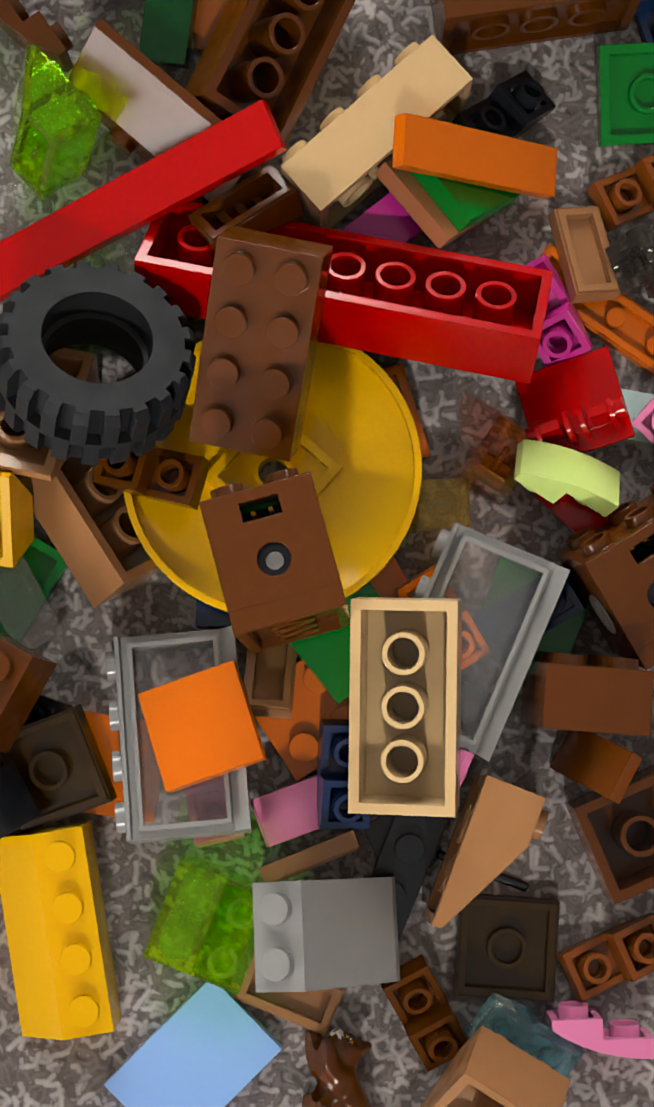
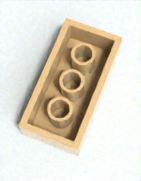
[280,34,473,229]
[348,597,462,818]

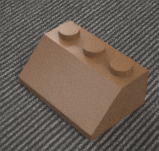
[19,456,160,608]

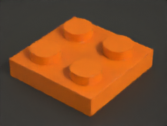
[254,660,349,782]

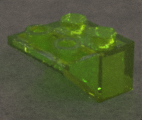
[9,44,102,200]
[143,852,254,994]

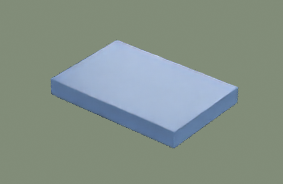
[104,974,282,1107]

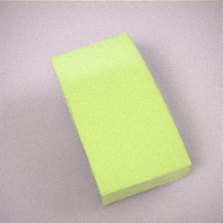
[514,439,620,517]

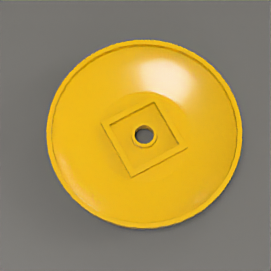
[123,340,422,612]

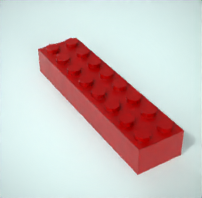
[134,202,554,384]

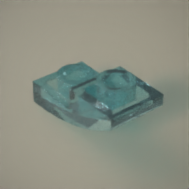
[465,992,584,1077]

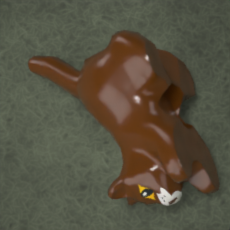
[302,1029,372,1107]

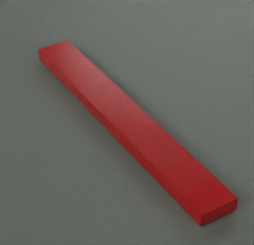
[0,99,287,302]

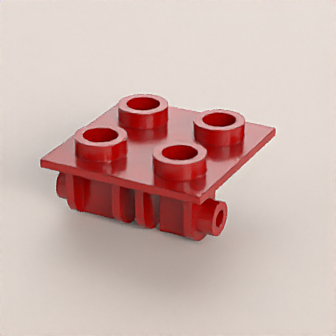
[515,346,635,453]

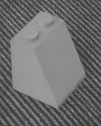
[252,877,400,993]

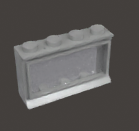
[413,522,570,762]
[105,626,252,844]

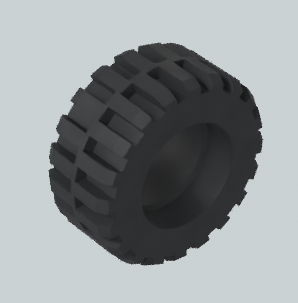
[0,262,196,465]

